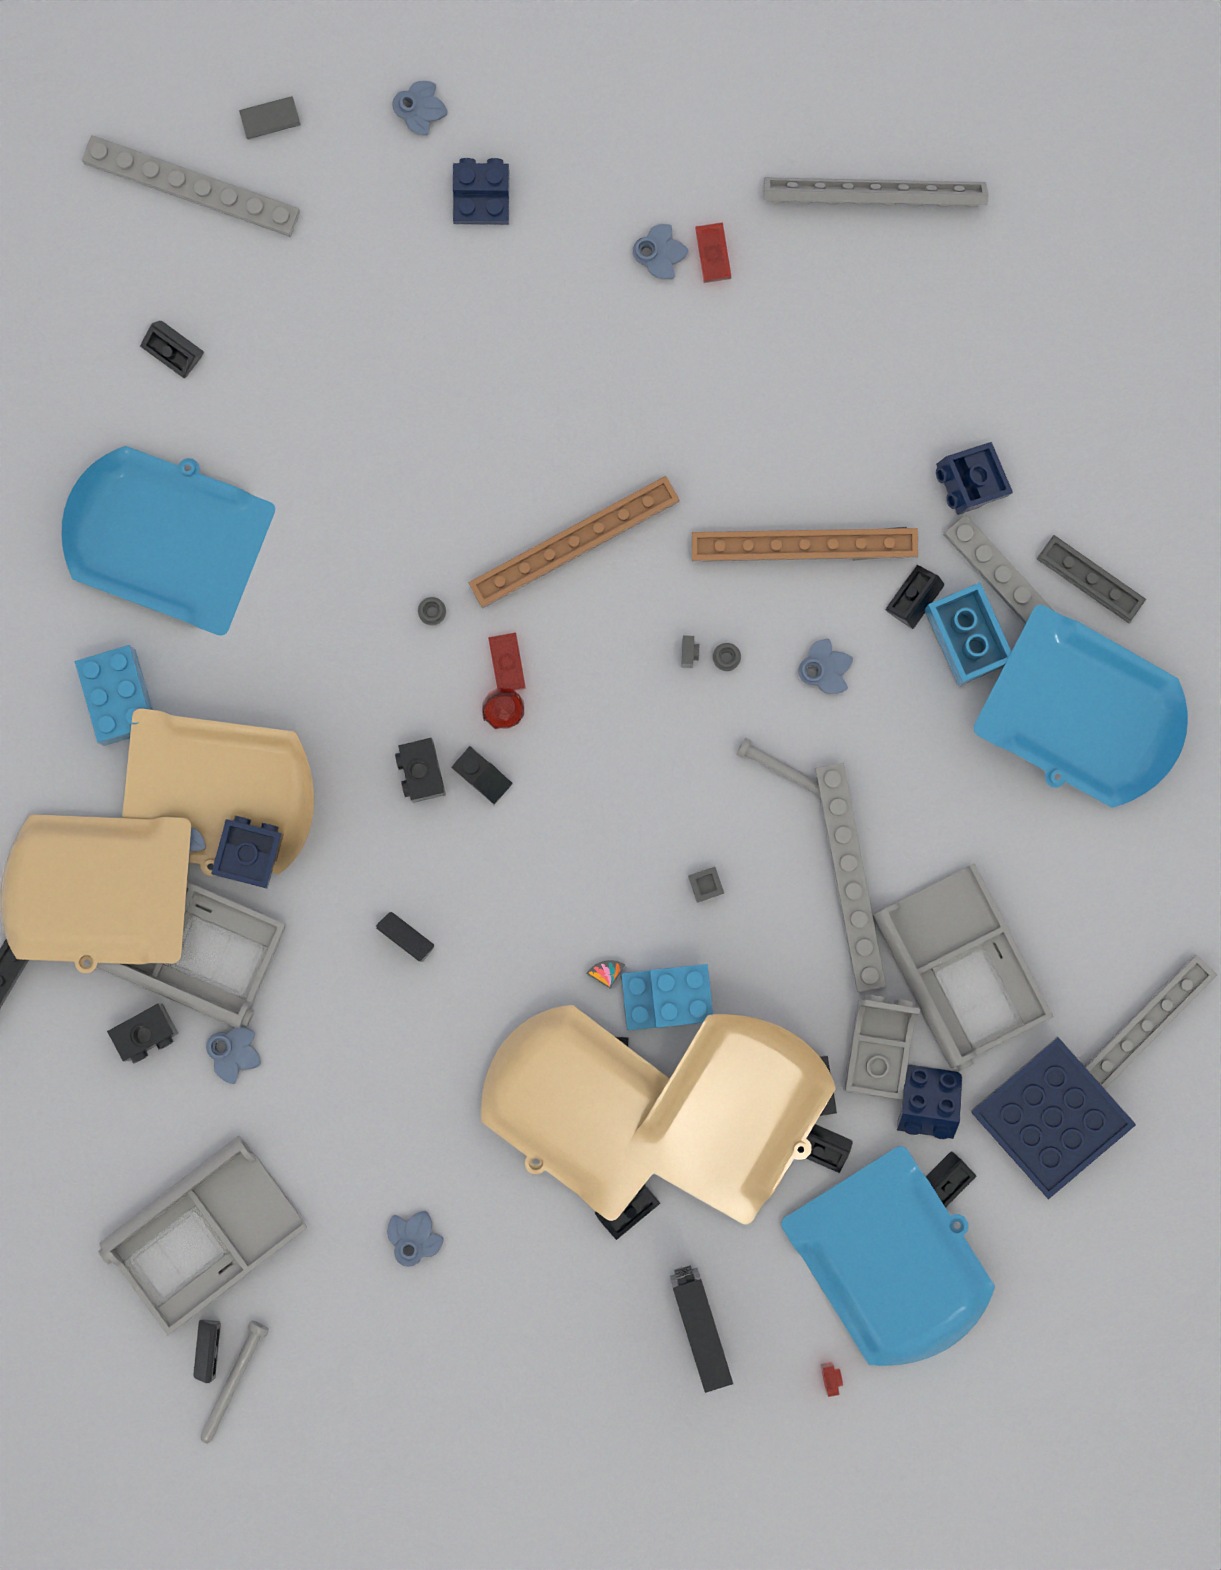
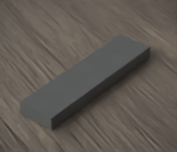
[1037,535,1146,623]

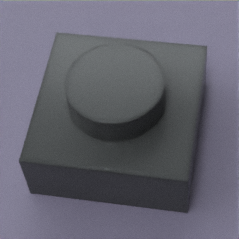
[681,635,700,668]
[688,867,724,903]

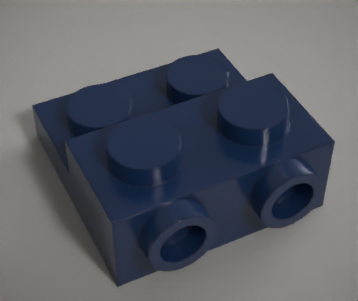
[453,158,510,225]
[936,442,1013,515]
[211,816,284,889]

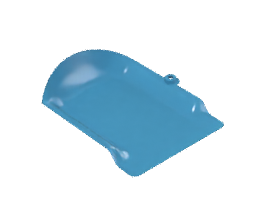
[61,446,275,636]
[974,605,1188,808]
[781,1146,995,1366]

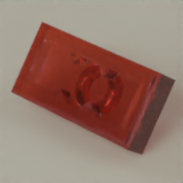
[695,222,731,283]
[488,633,526,694]

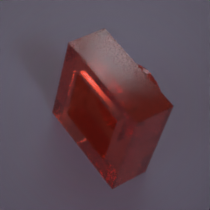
[820,1362,843,1397]

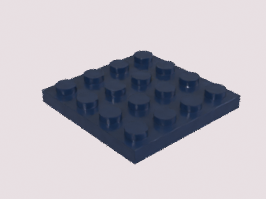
[971,1036,1136,1200]

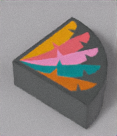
[586,960,625,989]

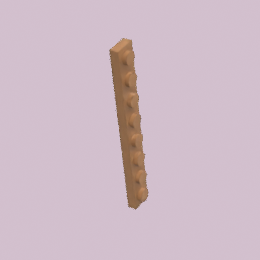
[468,476,679,609]
[692,528,918,562]

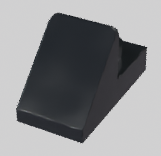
[451,746,513,805]

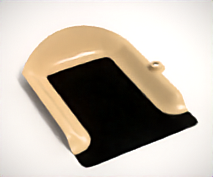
[122,709,314,876]
[0,814,191,973]
[481,1005,669,1221]
[625,1014,836,1224]

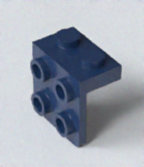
[897,1065,962,1139]

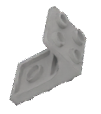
[845,995,921,1100]

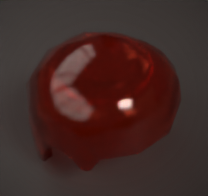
[482,687,524,729]

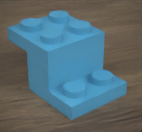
[621,964,713,1031]

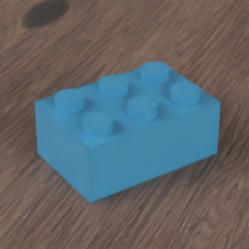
[924,582,1011,687]
[74,645,153,746]

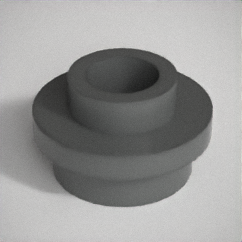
[418,597,446,625]
[713,643,741,671]

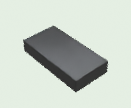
[239,96,301,139]

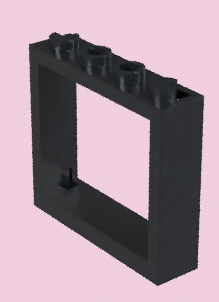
[670,1265,733,1393]

